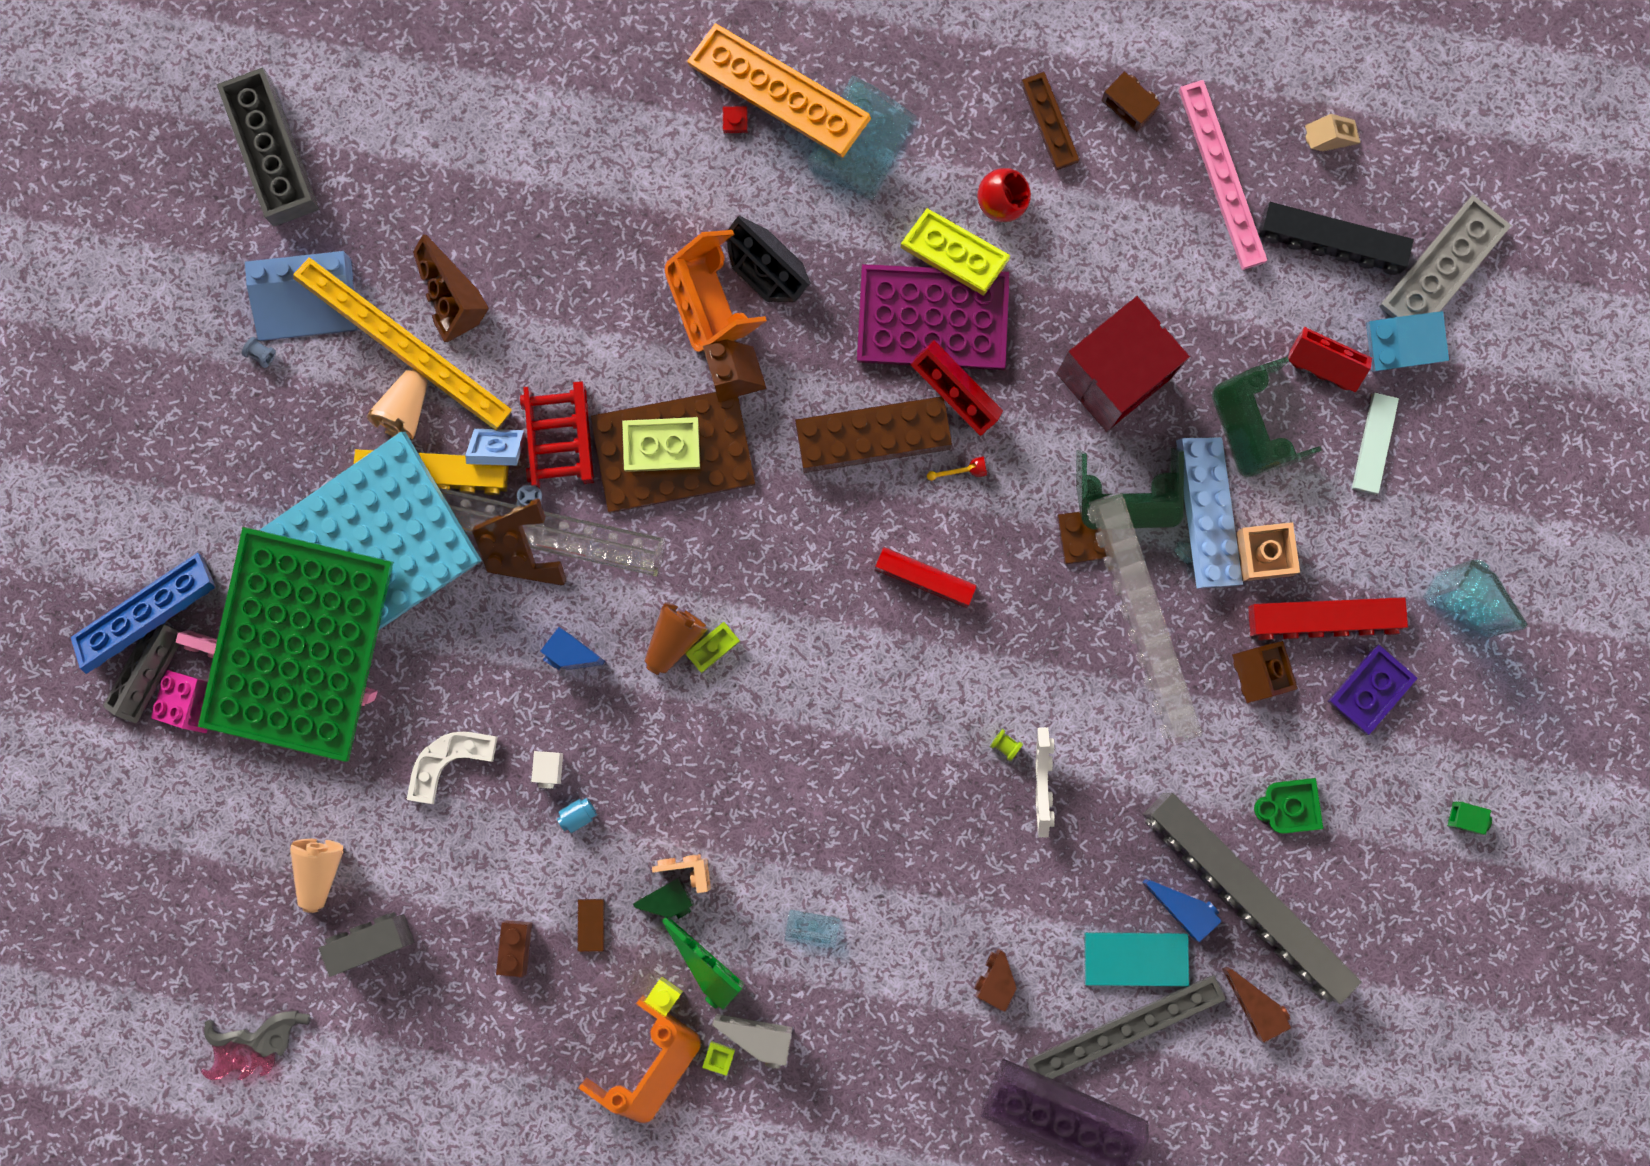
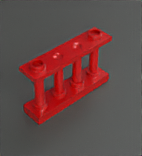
[520,381,594,489]

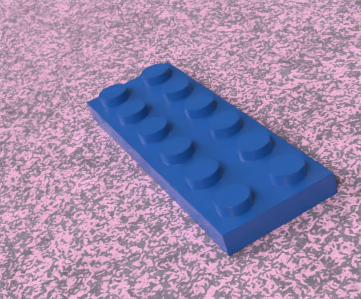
[71,553,216,674]

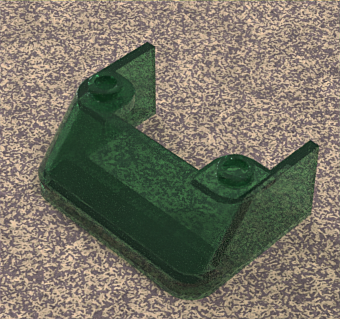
[1212,357,1322,477]
[1076,448,1184,529]

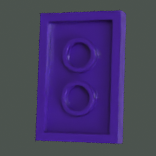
[1327,645,1417,735]

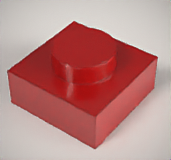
[723,106,748,133]

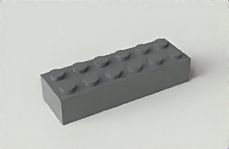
[216,67,320,227]

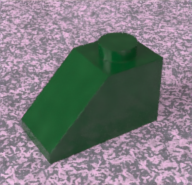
[632,877,694,919]

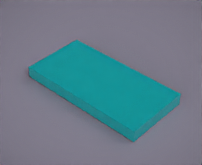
[1084,932,1189,986]

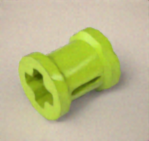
[989,729,1023,762]

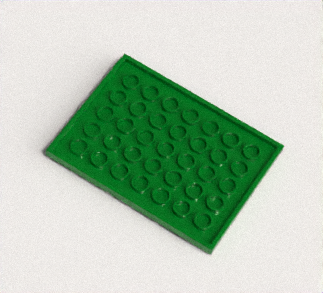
[198,527,394,762]

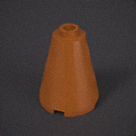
[644,602,708,675]

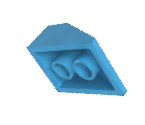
[1366,311,1449,372]

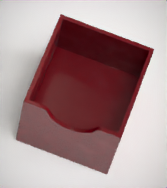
[1056,296,1190,432]

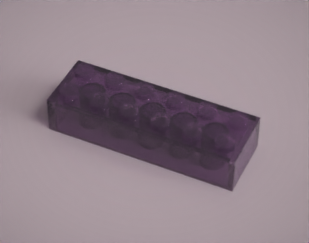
[981,1058,1149,1166]

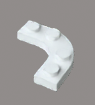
[1035,728,1054,837]
[407,732,498,804]

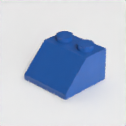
[540,627,606,670]

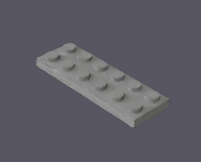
[1379,195,1512,318]

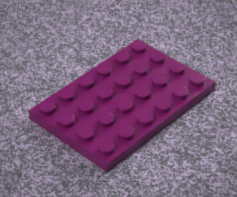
[857,264,1010,370]

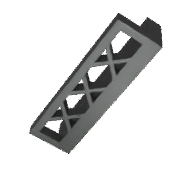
[103,623,182,724]

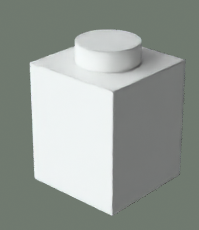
[531,751,563,789]

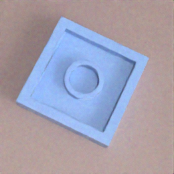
[465,429,525,466]

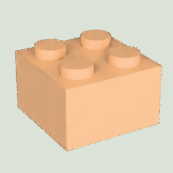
[1236,522,1300,581]

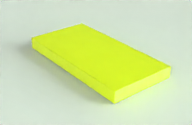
[900,208,1010,296]

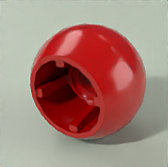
[977,168,1031,223]

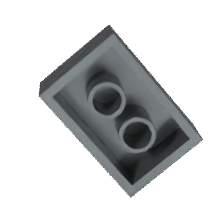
[318,912,415,977]

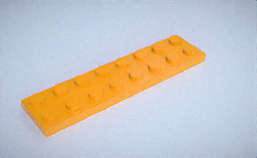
[687,23,871,158]

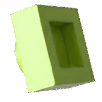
[702,1041,736,1076]

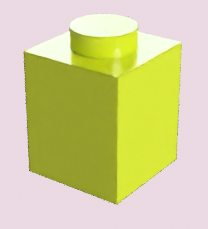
[645,977,683,1016]

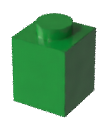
[1447,802,1492,835]

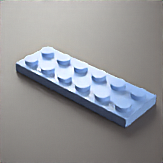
[1176,437,1243,589]

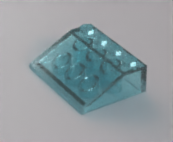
[808,75,917,201]
[1422,559,1528,638]

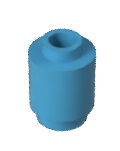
[557,797,597,833]

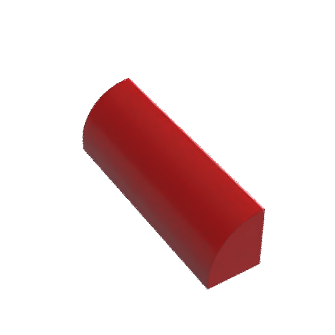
[874,547,977,608]

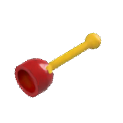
[927,456,987,481]

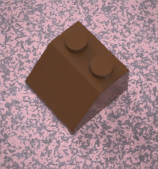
[703,339,767,402]
[1232,641,1298,703]

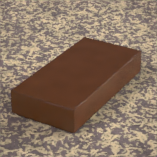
[578,899,605,952]

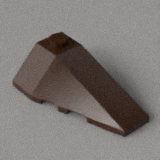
[413,235,489,342]

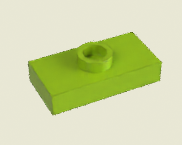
[685,622,740,674]

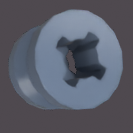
[516,485,542,507]

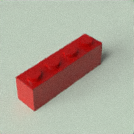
[911,340,1003,436]

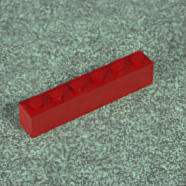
[1248,597,1408,641]

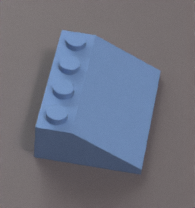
[245,251,357,341]

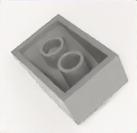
[712,1014,792,1069]

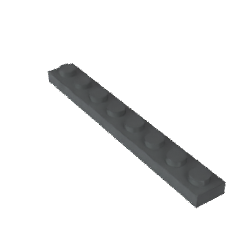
[1026,975,1226,1085]

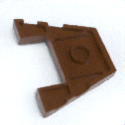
[472,499,567,586]

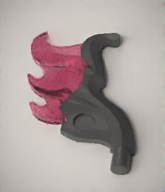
[201,1010,311,1080]

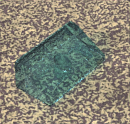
[784,910,840,949]

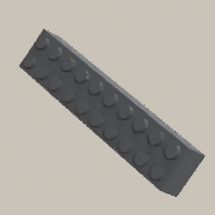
[1143,793,1362,1004]

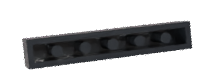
[1258,202,1414,275]

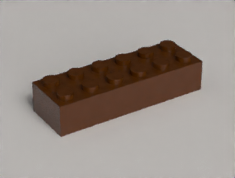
[795,396,952,473]

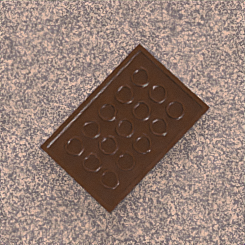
[591,392,755,513]

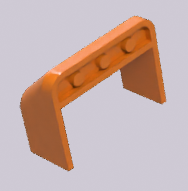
[665,230,767,352]
[579,995,701,1123]

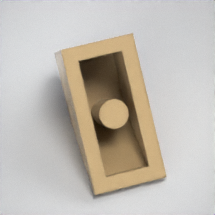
[1305,114,1360,151]

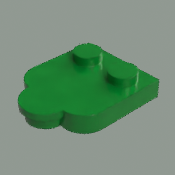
[1254,778,1323,833]

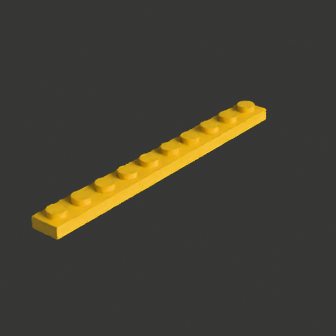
[293,257,512,431]

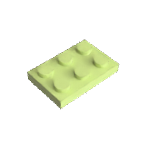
[622,417,700,472]

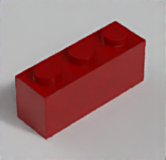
[1288,327,1372,393]

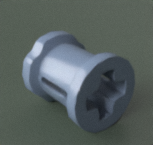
[242,337,276,368]

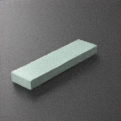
[1352,393,1399,495]

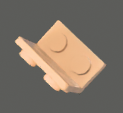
[652,854,711,893]

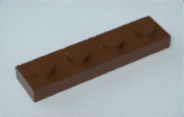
[1021,71,1080,171]

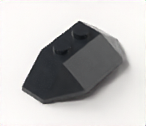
[725,216,811,302]

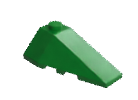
[662,917,744,1010]

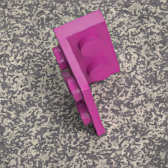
[151,670,208,733]

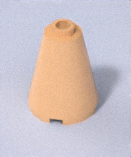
[367,369,428,439]
[290,839,343,913]

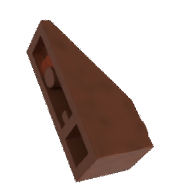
[1222,967,1291,1042]

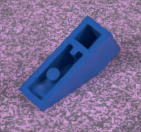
[1142,879,1222,942]

